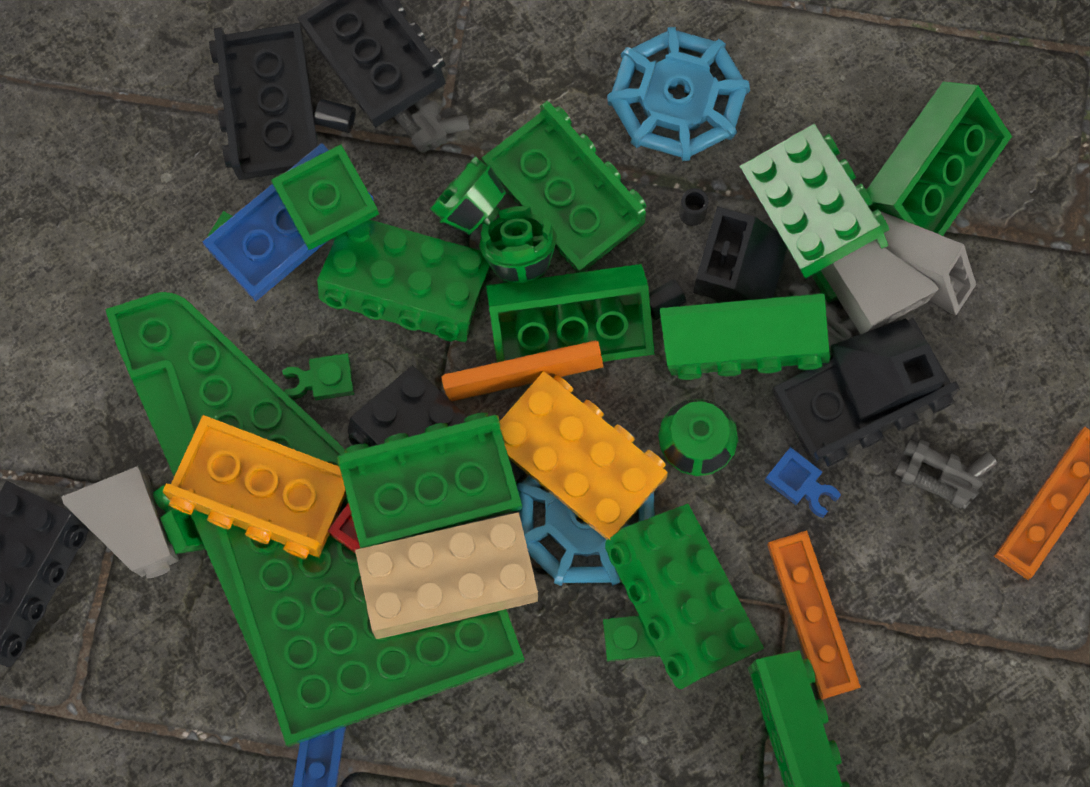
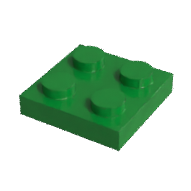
[271,144,379,250]

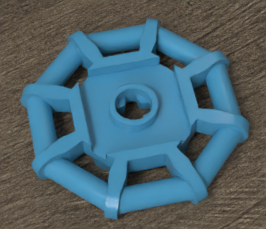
[607,27,750,161]
[516,476,657,586]

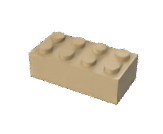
[355,512,538,639]

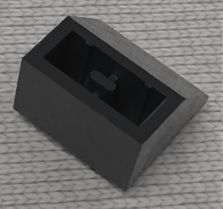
[693,206,787,302]

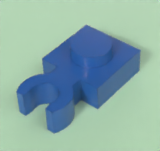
[764,447,841,518]

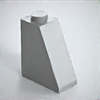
[874,212,976,315]
[821,241,939,334]
[62,466,179,578]

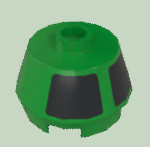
[430,156,506,235]
[479,206,557,283]
[658,399,738,476]

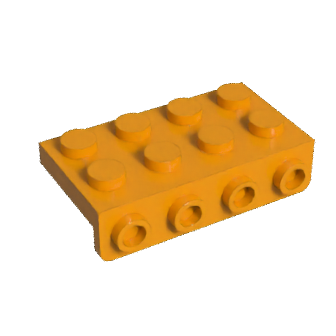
[500,371,668,540]
[163,415,346,559]

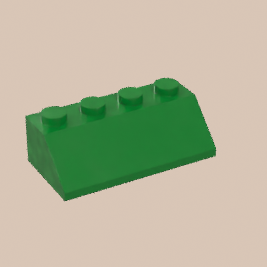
[866,81,1012,236]
[486,264,654,362]
[660,294,830,380]
[748,650,850,787]

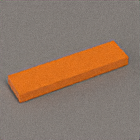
[441,340,604,401]
[994,427,1090,580]
[767,531,861,700]

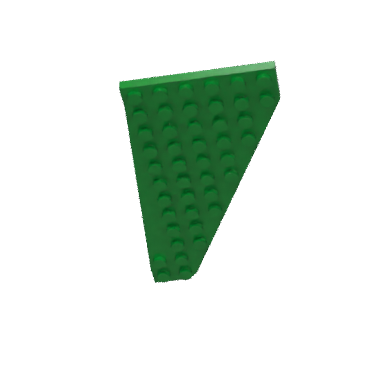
[105,292,525,747]

